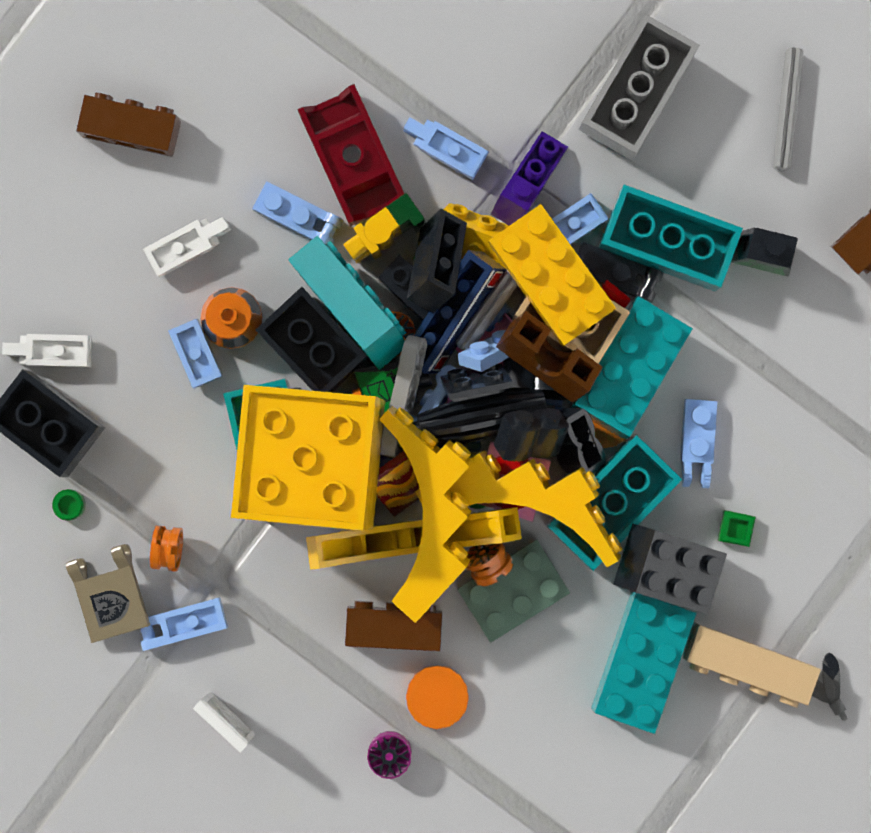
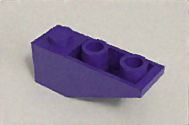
[491,131,568,226]

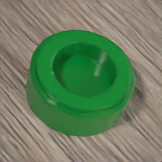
[52,489,86,521]

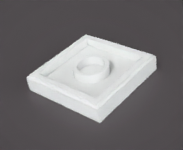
[193,692,255,753]

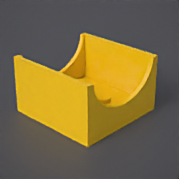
[231,385,385,531]

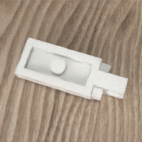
[143,217,231,278]
[2,334,92,367]

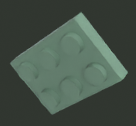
[457,539,570,643]

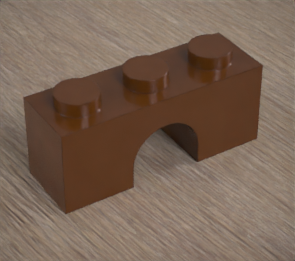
[496,310,603,402]

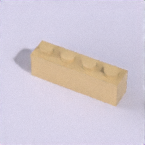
[684,623,821,708]

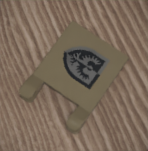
[66,544,150,643]

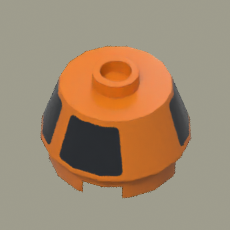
[200,287,263,349]

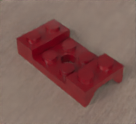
[297,84,404,227]

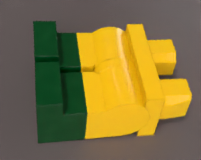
[343,193,426,264]

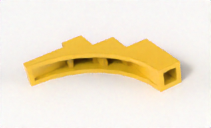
[379,406,474,623]
[415,450,622,567]
[306,507,522,570]

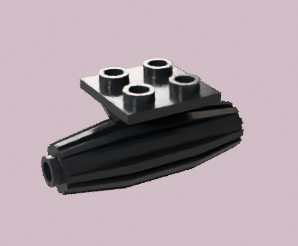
[412,364,547,445]

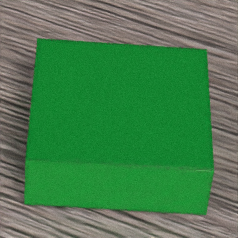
[717,510,756,547]

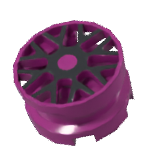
[367,731,412,779]

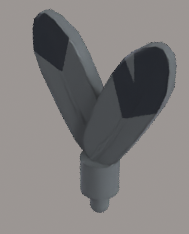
[812,653,847,721]

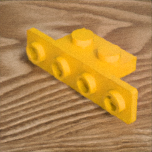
[443,203,509,268]

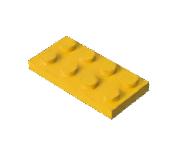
[488,204,616,347]

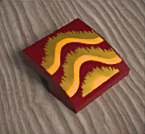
[376,451,419,517]

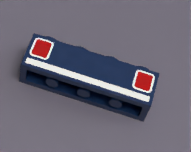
[414,250,506,374]

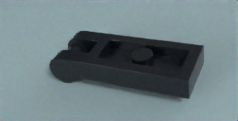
[578,242,664,303]

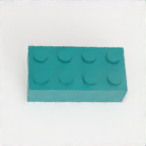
[599,184,743,292]
[288,235,406,370]
[571,296,693,440]
[545,435,682,571]
[591,591,697,734]

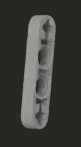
[380,335,427,458]

